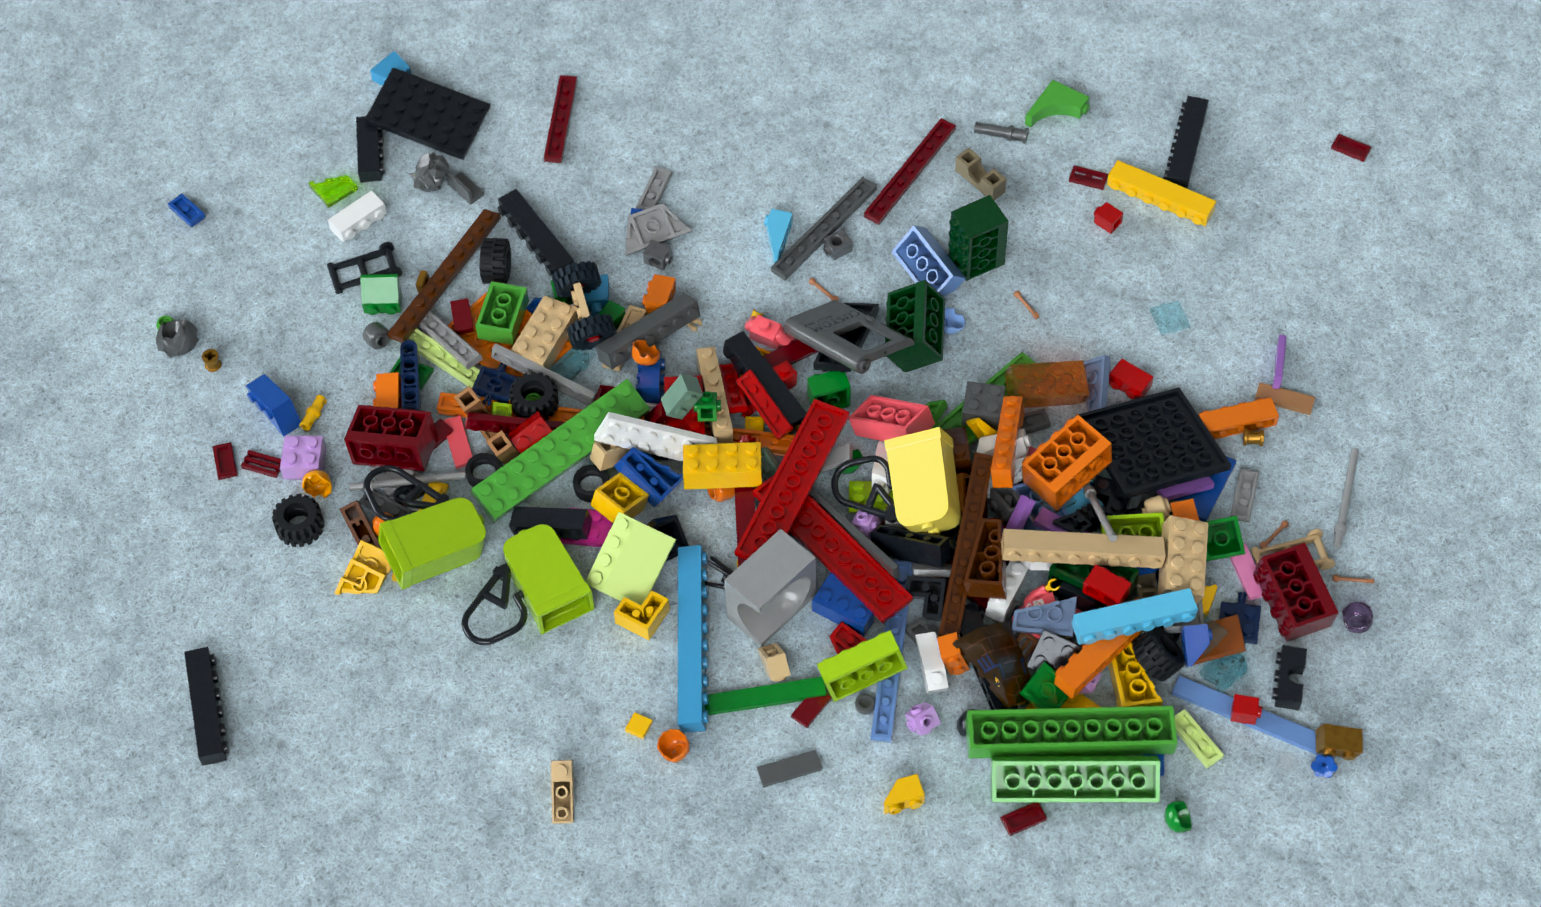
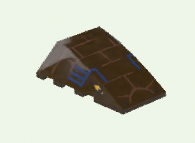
[952,621,1031,708]

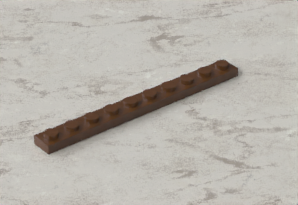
[387,209,501,343]
[938,452,993,637]

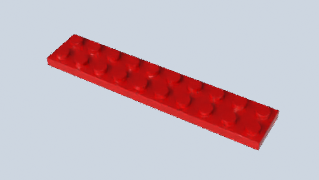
[734,399,850,560]
[752,474,913,624]

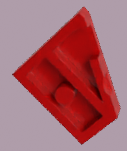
[829,621,868,654]

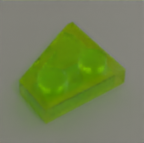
[308,175,358,208]

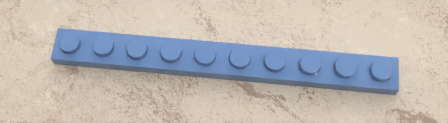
[871,560,914,742]

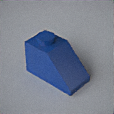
[1180,624,1212,667]

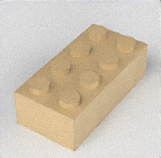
[511,295,578,370]
[1158,515,1208,604]

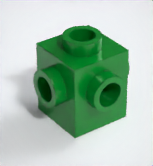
[694,391,721,422]

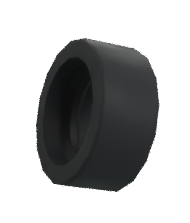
[465,453,502,487]
[573,465,610,502]

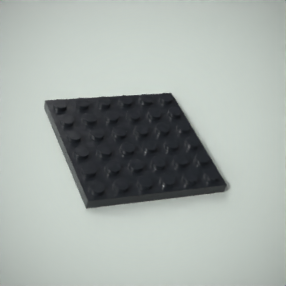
[1078,388,1231,499]

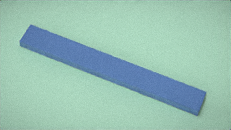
[1171,676,1324,756]

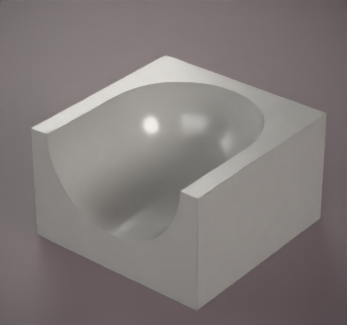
[724,529,816,647]

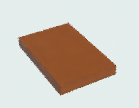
[1180,614,1246,665]

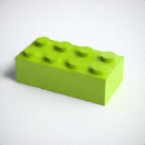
[817,630,908,702]

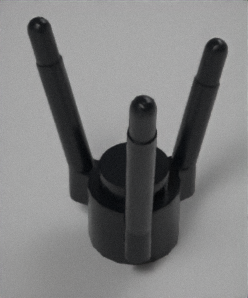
[705,556,733,590]

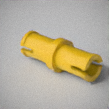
[299,395,327,431]

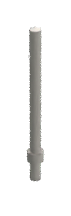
[1333,448,1359,548]
[349,471,466,491]
[1083,483,1117,542]

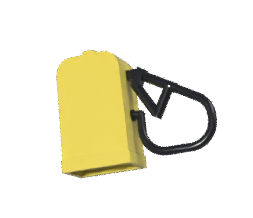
[831,427,961,535]

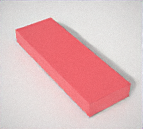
[443,415,473,469]

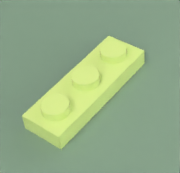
[1174,709,1224,769]

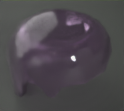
[1342,601,1374,634]

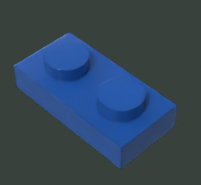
[168,193,206,228]

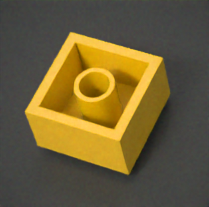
[591,472,649,523]

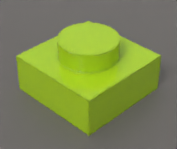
[491,402,512,416]

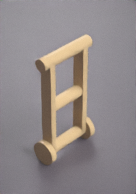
[1251,529,1336,570]

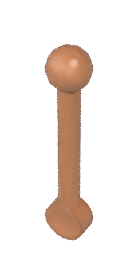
[809,278,839,301]
[1014,291,1039,320]
[1260,520,1289,549]
[1332,574,1374,584]

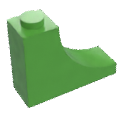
[1025,80,1090,127]

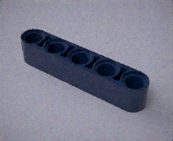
[400,340,421,411]

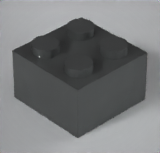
[961,381,1005,430]

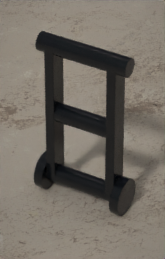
[327,242,403,294]

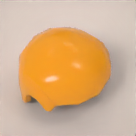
[302,470,332,498]

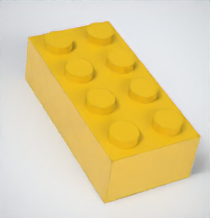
[683,442,762,490]

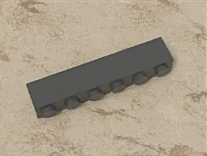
[595,293,701,369]

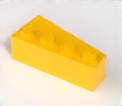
[1108,643,1163,707]

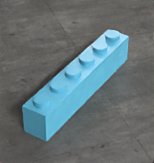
[1071,588,1198,645]

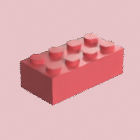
[849,395,935,441]

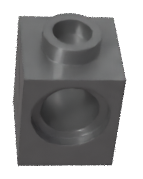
[823,229,852,260]
[643,240,673,270]

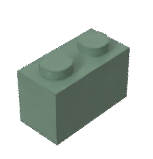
[661,374,703,419]

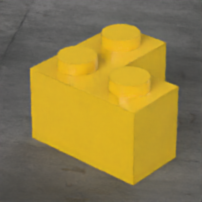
[614,591,670,641]

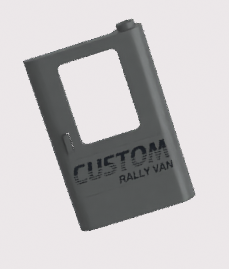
[783,300,914,374]

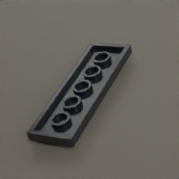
[813,302,879,372]

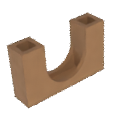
[454,386,520,465]

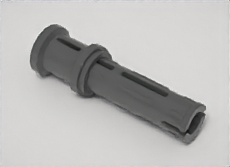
[974,122,1029,144]

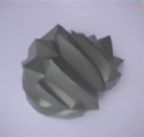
[409,152,450,192]
[156,319,199,358]

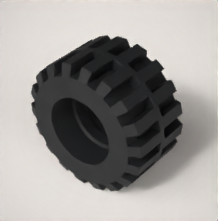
[479,238,511,284]
[509,372,559,420]
[272,494,324,547]
[1132,627,1185,682]

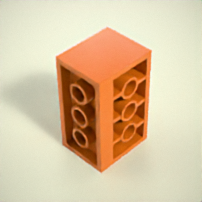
[1022,415,1112,511]

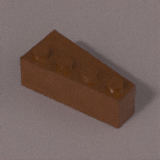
[964,518,1007,599]

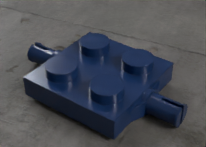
[472,363,518,406]
[1219,592,1261,655]

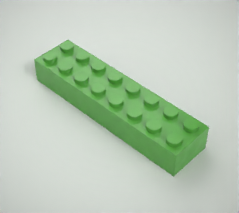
[991,756,1160,802]

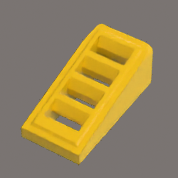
[966,418,997,439]

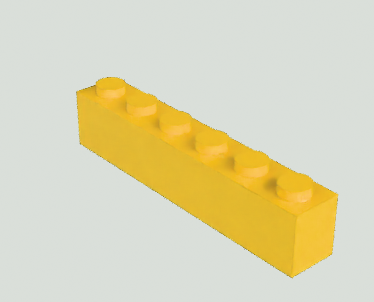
[1107,160,1216,226]

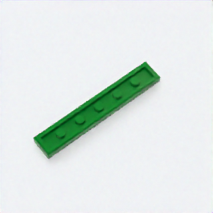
[705,676,826,715]

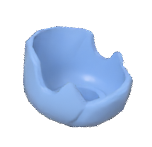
[944,307,965,335]

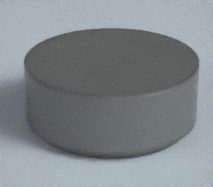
[855,694,875,715]

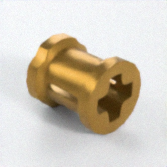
[202,349,222,372]
[1243,428,1264,446]

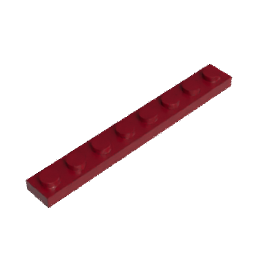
[864,118,956,225]

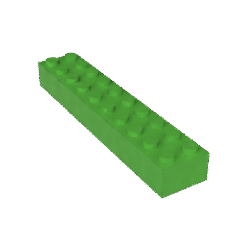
[471,379,650,523]
[965,706,1178,759]

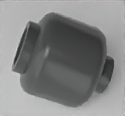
[363,322,390,349]

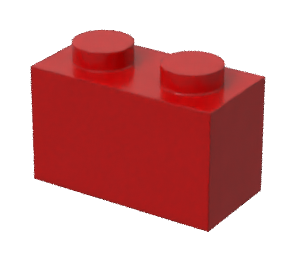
[1108,359,1154,399]
[508,411,552,453]
[1082,565,1131,606]

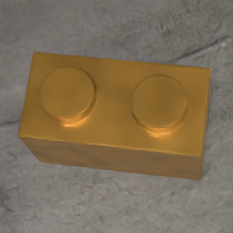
[1315,723,1363,760]

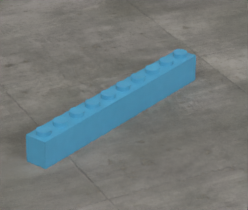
[678,545,709,733]

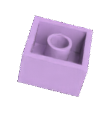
[280,435,326,480]

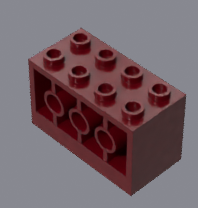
[344,405,438,471]
[1253,543,1339,642]

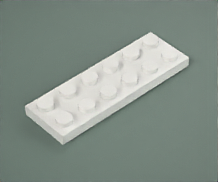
[594,412,717,461]

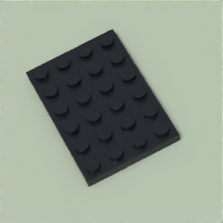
[365,67,491,160]

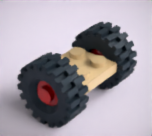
[552,261,617,351]

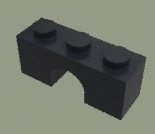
[1272,645,1307,711]

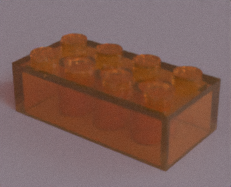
[1005,360,1089,408]

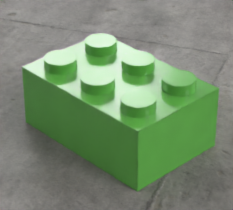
[475,281,529,345]

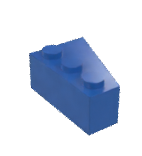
[636,351,665,404]
[245,374,301,437]
[614,447,683,507]
[812,572,874,637]

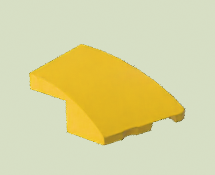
[334,540,391,595]

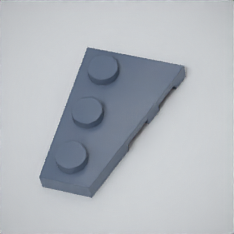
[1079,355,1110,412]
[1012,596,1077,638]

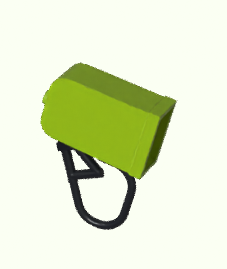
[363,465,486,590]
[461,524,595,645]

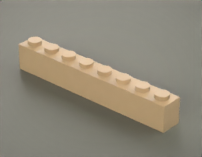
[1001,529,1166,569]

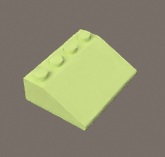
[585,512,676,605]

